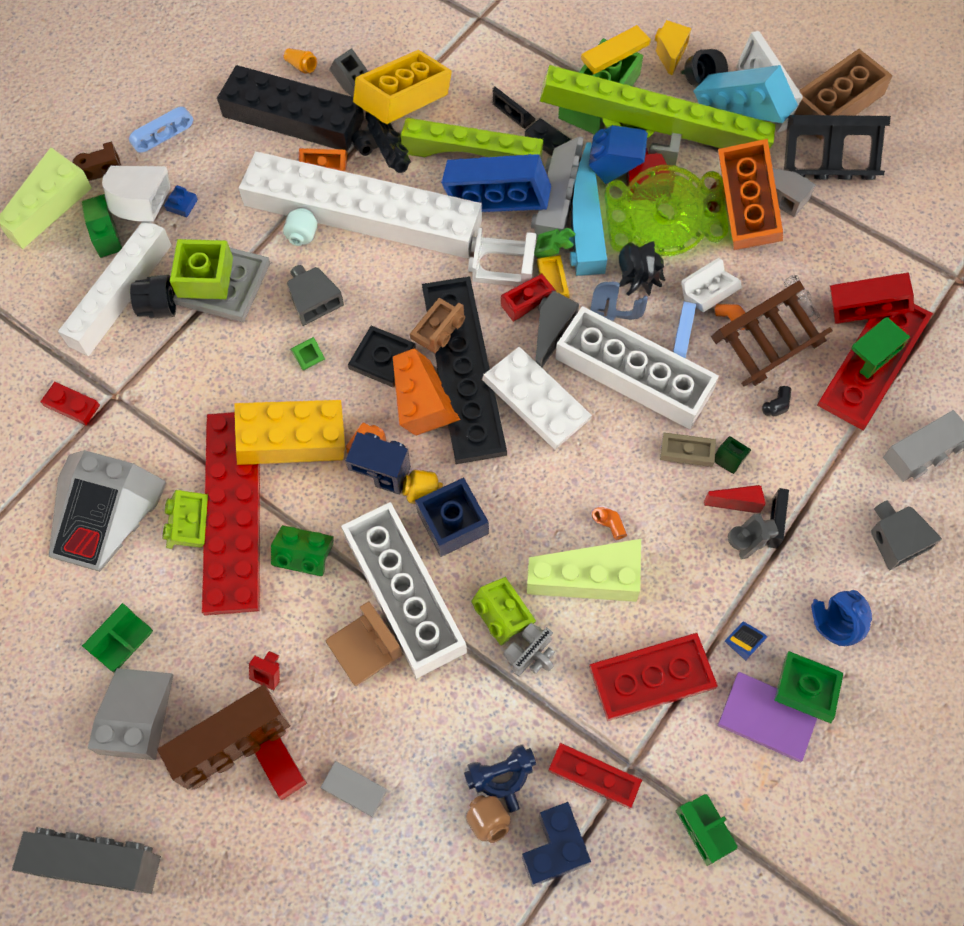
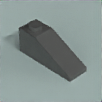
[329,48,369,97]
[536,290,579,368]

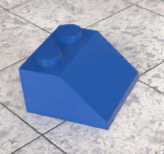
[589,125,648,184]

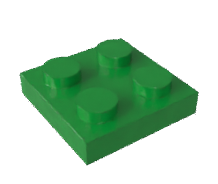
[774,651,844,724]

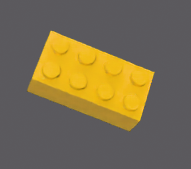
[353,50,452,124]
[234,400,345,465]

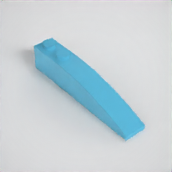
[569,142,607,276]

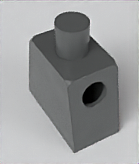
[287,265,344,326]
[871,500,942,570]

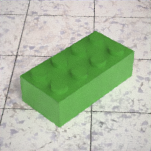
[558,38,643,135]

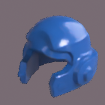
[811,590,872,646]

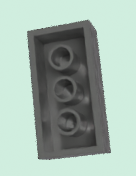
[12,827,161,894]

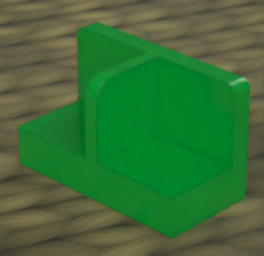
[851,317,910,379]
[82,603,153,673]
[676,794,738,866]

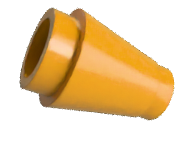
[283,48,317,74]

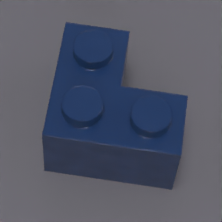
[345,432,411,495]
[522,802,591,887]

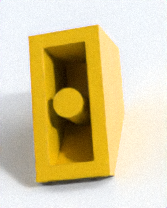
[654,20,691,75]

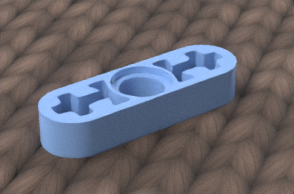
[129,107,193,153]
[673,301,696,358]

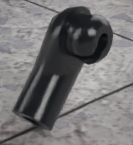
[762,386,792,417]

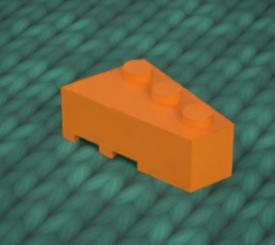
[393,348,460,436]

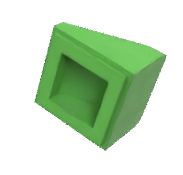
[290,337,325,371]

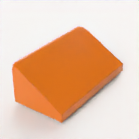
[299,148,348,172]

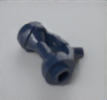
[464,744,536,813]

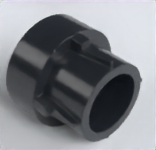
[130,275,176,318]

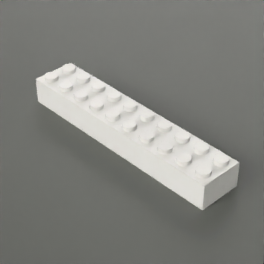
[239,151,482,259]

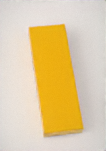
[581,25,651,74]

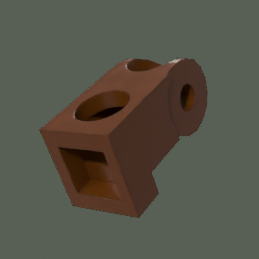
[73,141,121,181]

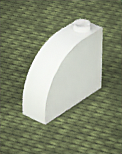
[102,166,171,222]

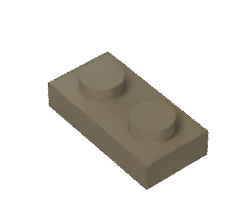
[660,432,716,467]

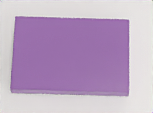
[717,672,817,762]

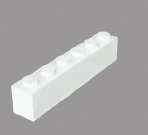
[58,221,172,356]

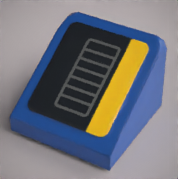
[724,621,767,661]

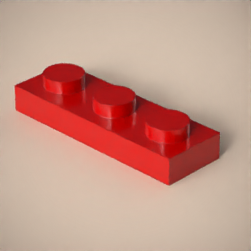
[548,743,642,809]

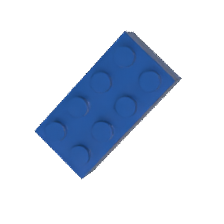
[441,154,552,212]

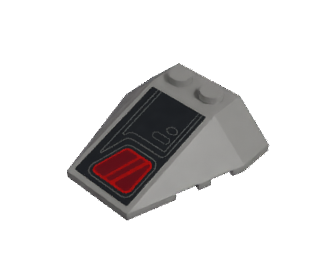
[49,450,166,572]

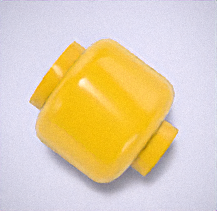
[402,469,443,504]

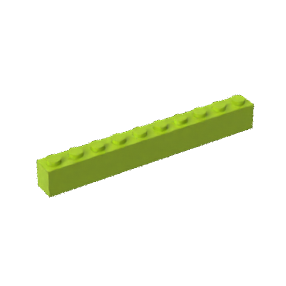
[539,65,776,149]

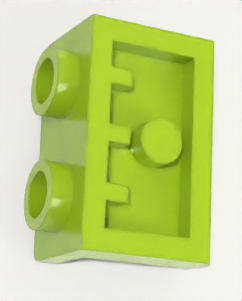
[162,490,208,549]
[471,576,536,645]

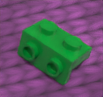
[271,525,334,576]

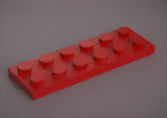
[817,304,933,431]

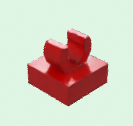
[249,651,280,691]

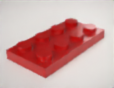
[589,633,718,722]

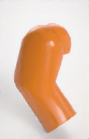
[715,304,746,330]
[592,507,627,540]

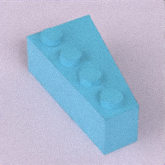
[693,65,798,123]

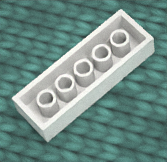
[555,306,719,429]
[341,502,467,679]

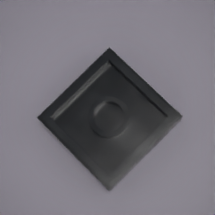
[348,325,416,387]

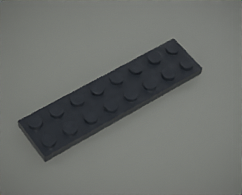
[422,276,507,464]

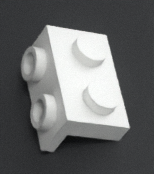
[681,258,742,312]

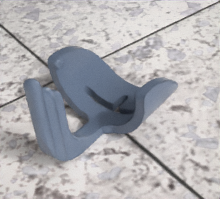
[590,282,648,321]

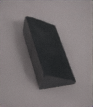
[493,87,535,129]

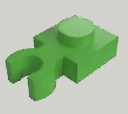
[534,228,576,258]

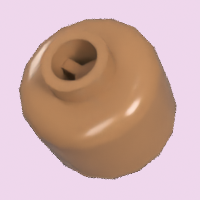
[466,795,511,843]

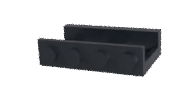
[784,115,891,180]

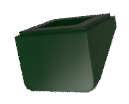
[715,436,751,474]

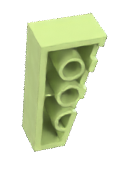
[0,147,92,249]
[527,539,641,602]

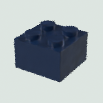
[415,477,489,557]

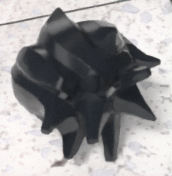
[618,241,665,296]

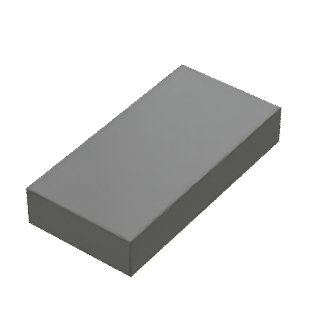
[320,761,387,817]

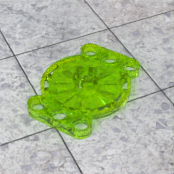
[604,165,728,256]

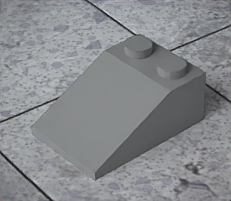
[88,668,173,760]

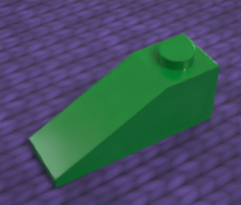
[82,194,122,258]

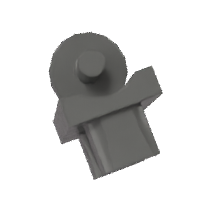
[728,513,779,559]

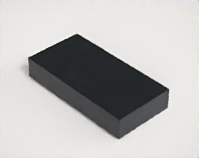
[767,488,789,549]

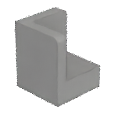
[649,133,681,168]

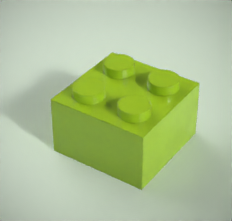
[170,239,233,299]

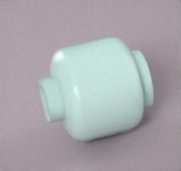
[283,208,317,246]

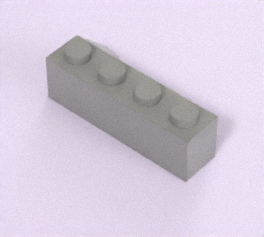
[531,137,583,239]

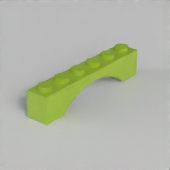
[401,117,543,160]

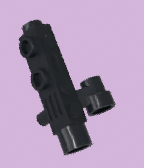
[351,111,411,173]

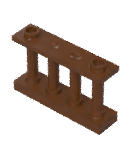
[711,280,833,387]

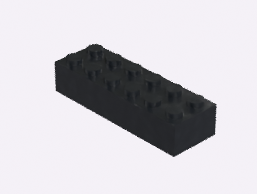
[217,65,364,152]

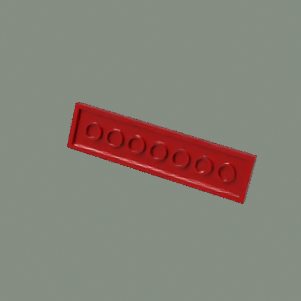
[202,412,260,616]

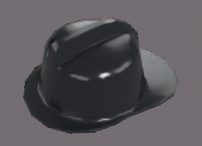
[680,49,728,86]

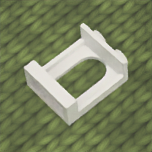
[468,228,536,286]

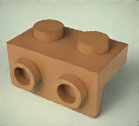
[410,298,465,353]

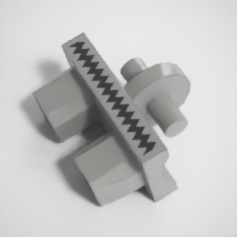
[504,623,555,677]

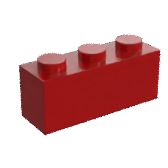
[830,272,914,324]

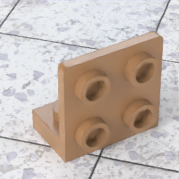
[326,601,403,686]

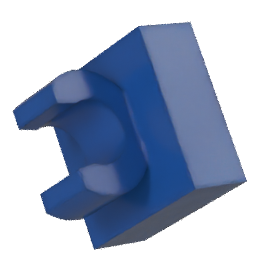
[164,185,198,218]

